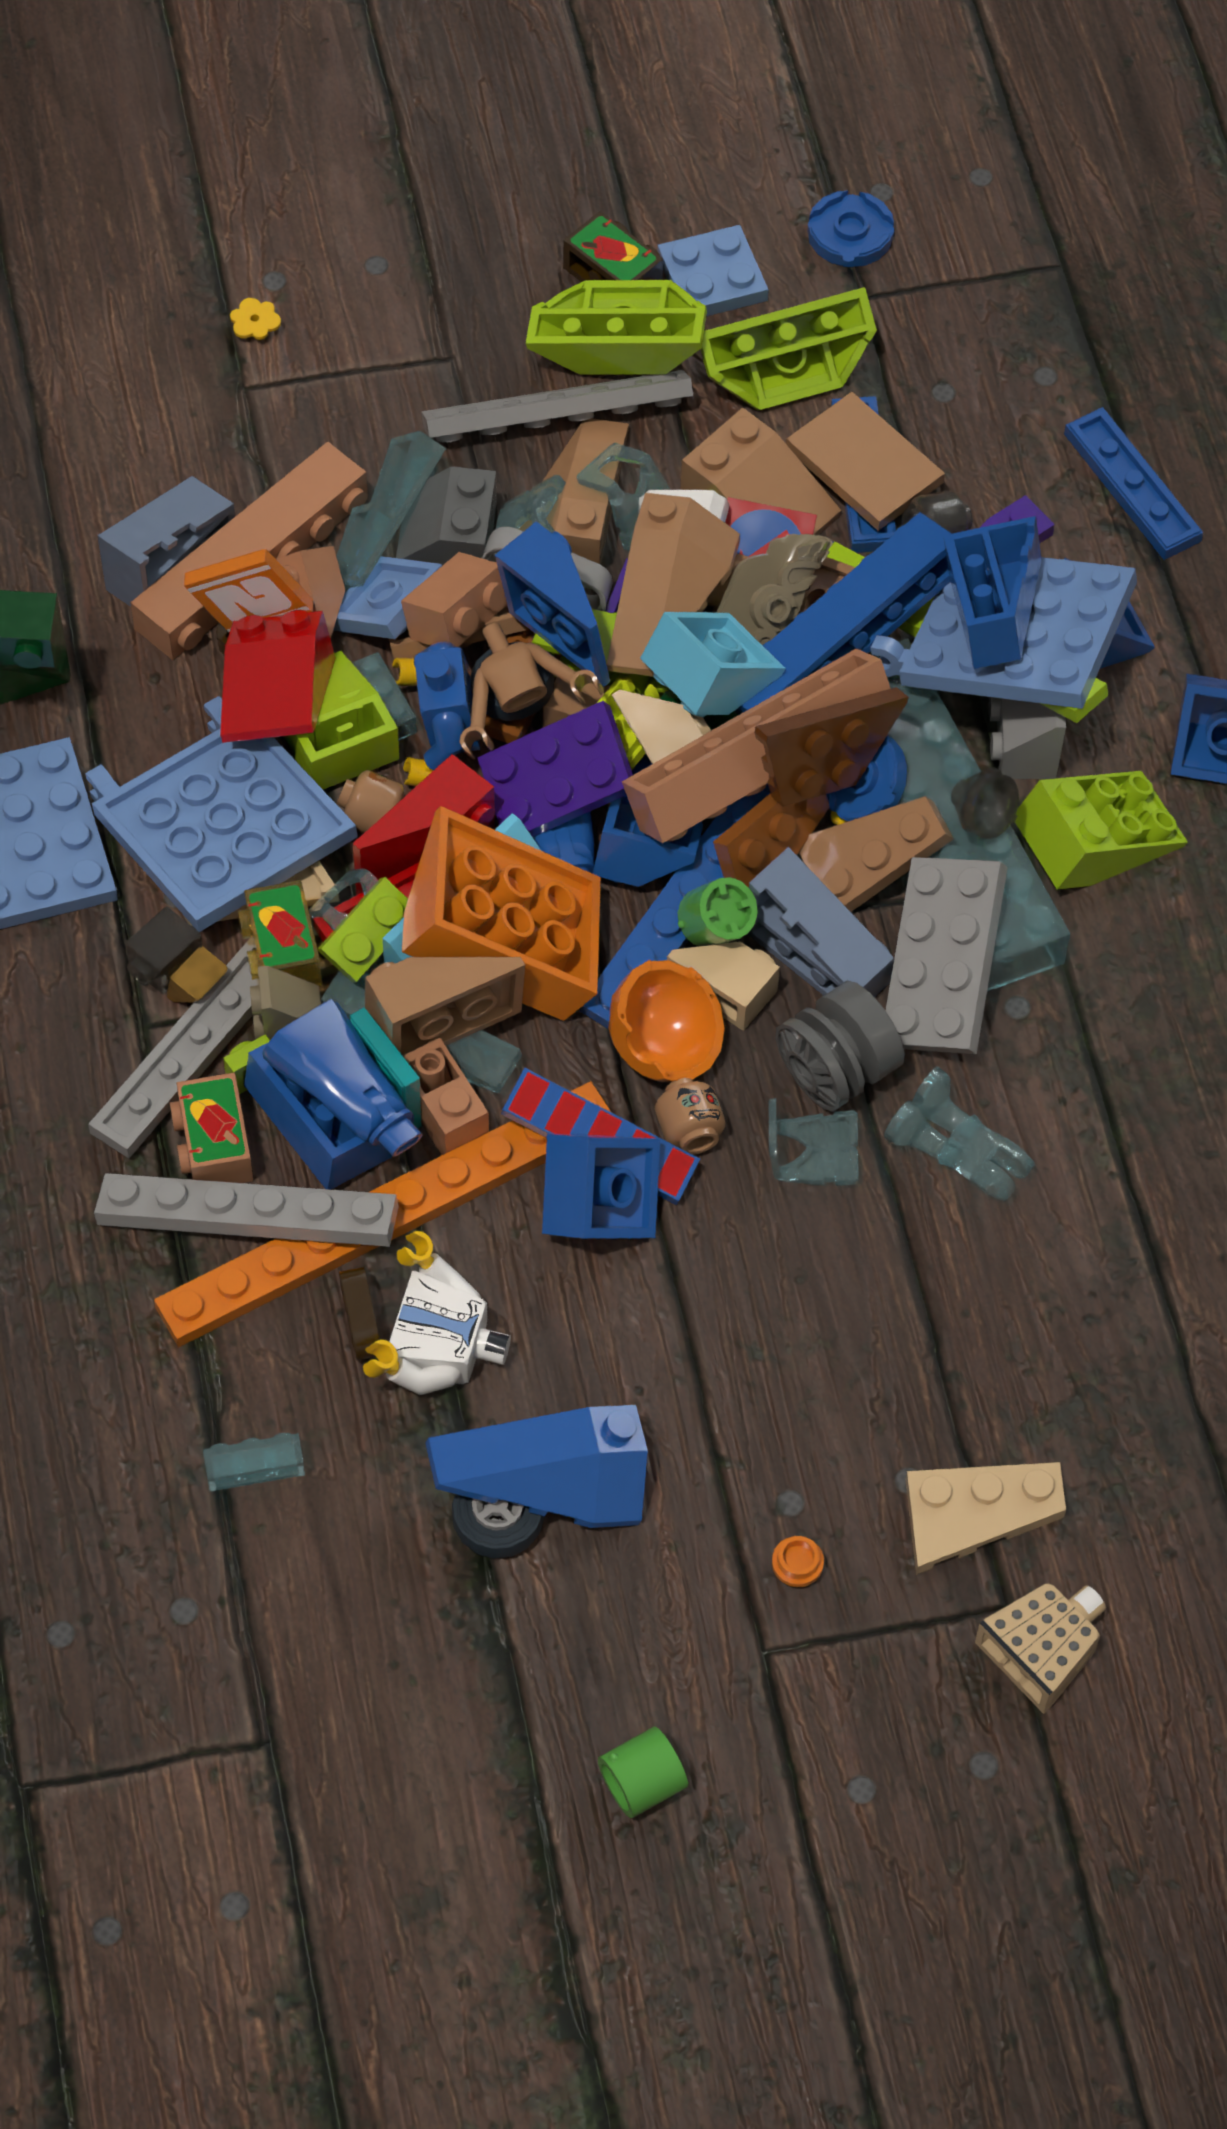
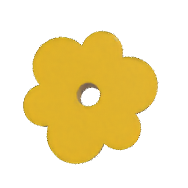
[230,298,281,340]

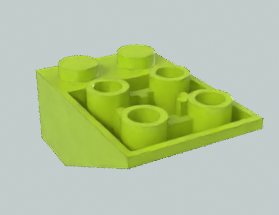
[283,651,399,790]
[1012,771,1188,890]

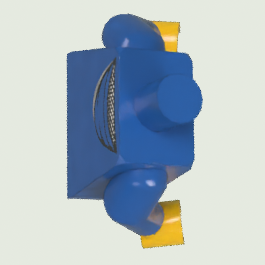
[392,641,480,787]

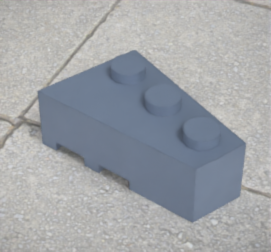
[98,476,235,607]
[748,847,894,997]

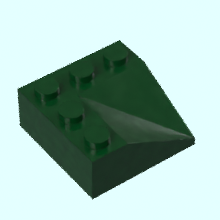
[0,590,71,705]

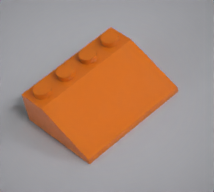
[402,806,601,1021]

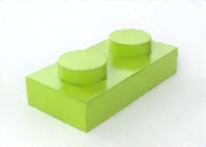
[317,877,408,983]

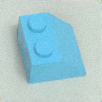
[640,612,786,717]

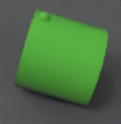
[677,877,758,946]
[598,1726,688,1818]

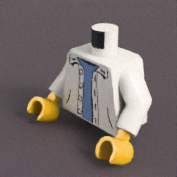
[363,1231,511,1395]

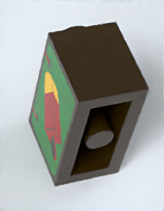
[563,211,663,282]

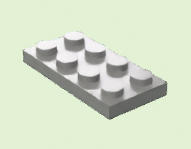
[885,857,1008,1054]

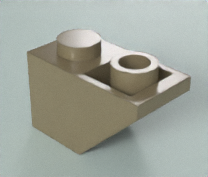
[250,966,321,1040]

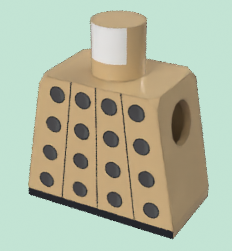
[975,1583,1106,1714]

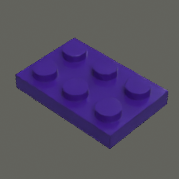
[477,701,633,837]

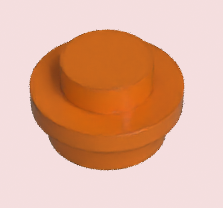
[772,1536,824,1587]

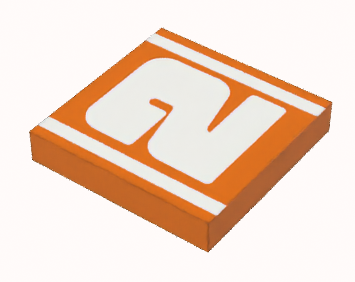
[184,548,313,632]

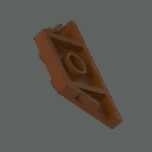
[754,687,909,807]

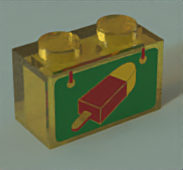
[237,880,322,987]

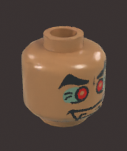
[655,1078,726,1155]

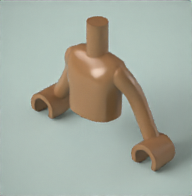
[460,623,604,760]

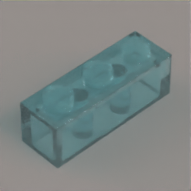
[352,652,417,741]
[203,1433,305,1491]

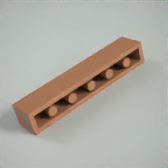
[130,442,368,660]
[622,648,891,843]

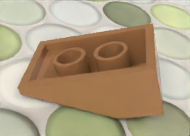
[680,408,841,535]
[365,957,525,1056]

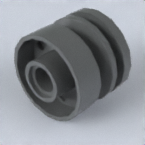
[775,980,905,1112]

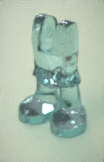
[884,1066,1035,1202]

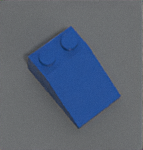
[495,521,610,687]

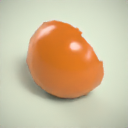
[608,960,725,1082]

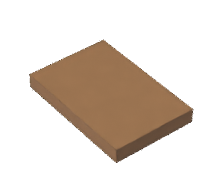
[786,392,945,531]

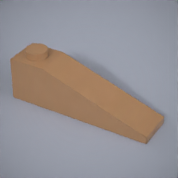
[516,418,629,565]
[607,493,741,676]

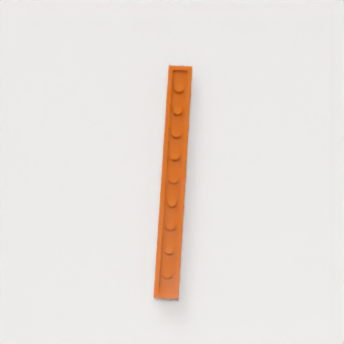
[154,1081,612,1348]

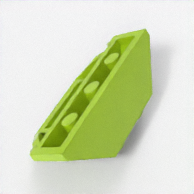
[525,280,707,375]
[700,287,877,411]

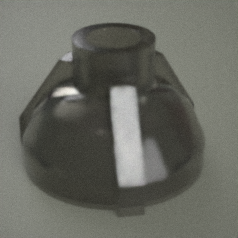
[951,767,1019,839]

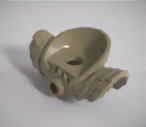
[716,534,834,645]

